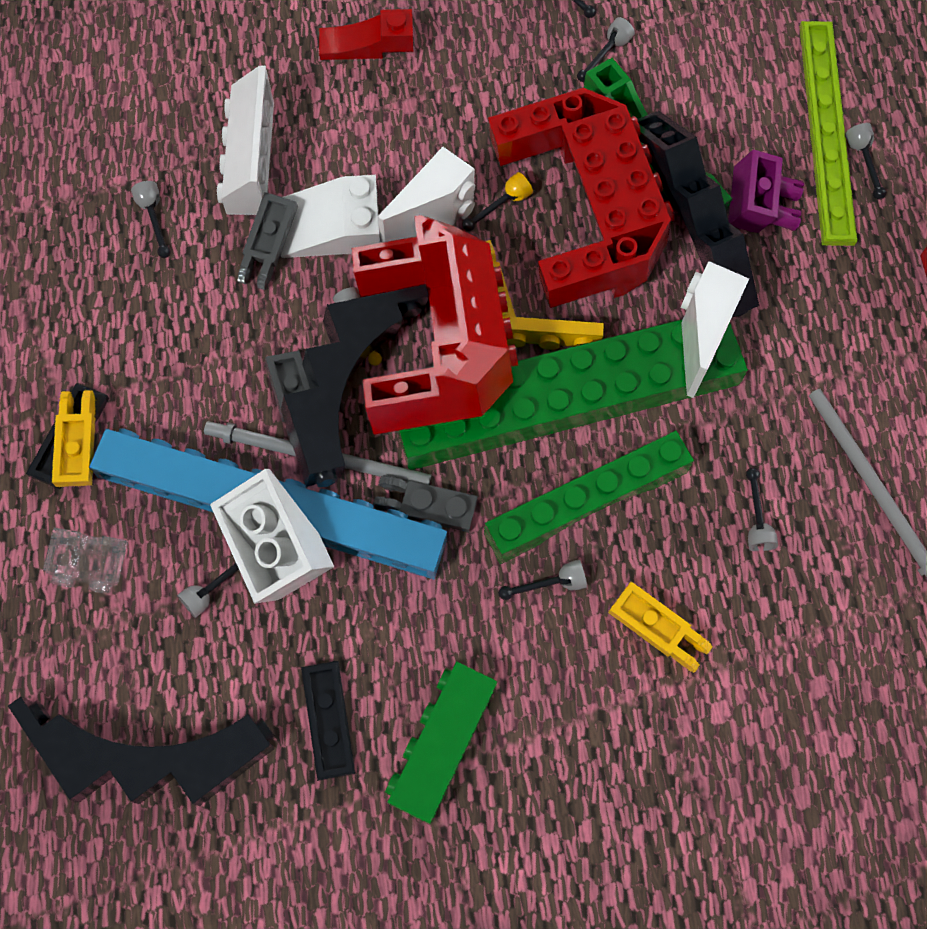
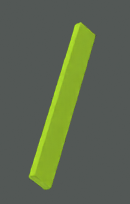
[799,21,857,246]

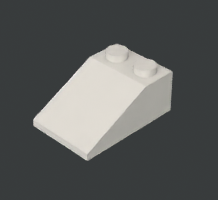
[378,147,475,243]
[281,175,380,258]
[680,261,749,398]
[210,469,334,604]

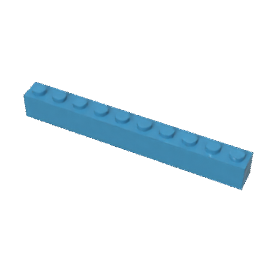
[89,429,447,580]

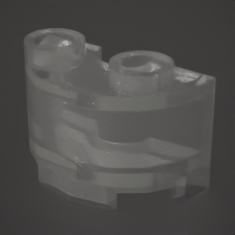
[43,527,128,594]

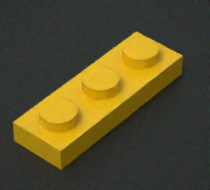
[503,316,604,350]

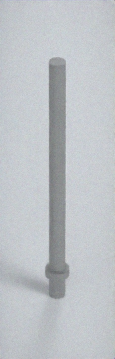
[809,389,927,577]
[204,421,431,485]

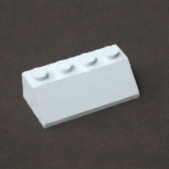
[217,66,274,215]

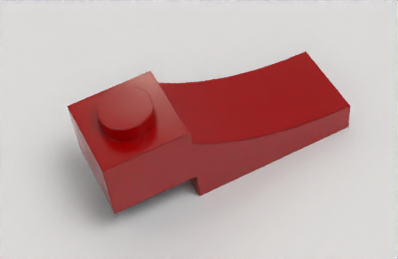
[319,9,414,60]

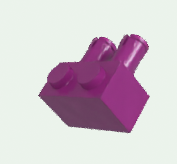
[728,149,804,233]

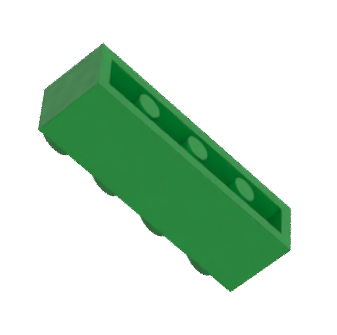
[385,661,498,825]

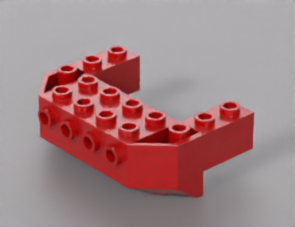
[488,88,674,308]
[351,215,518,435]

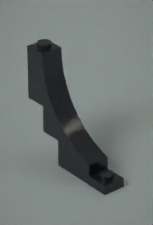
[637,110,760,317]
[281,284,429,488]
[8,696,275,806]

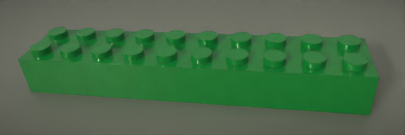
[398,319,748,470]

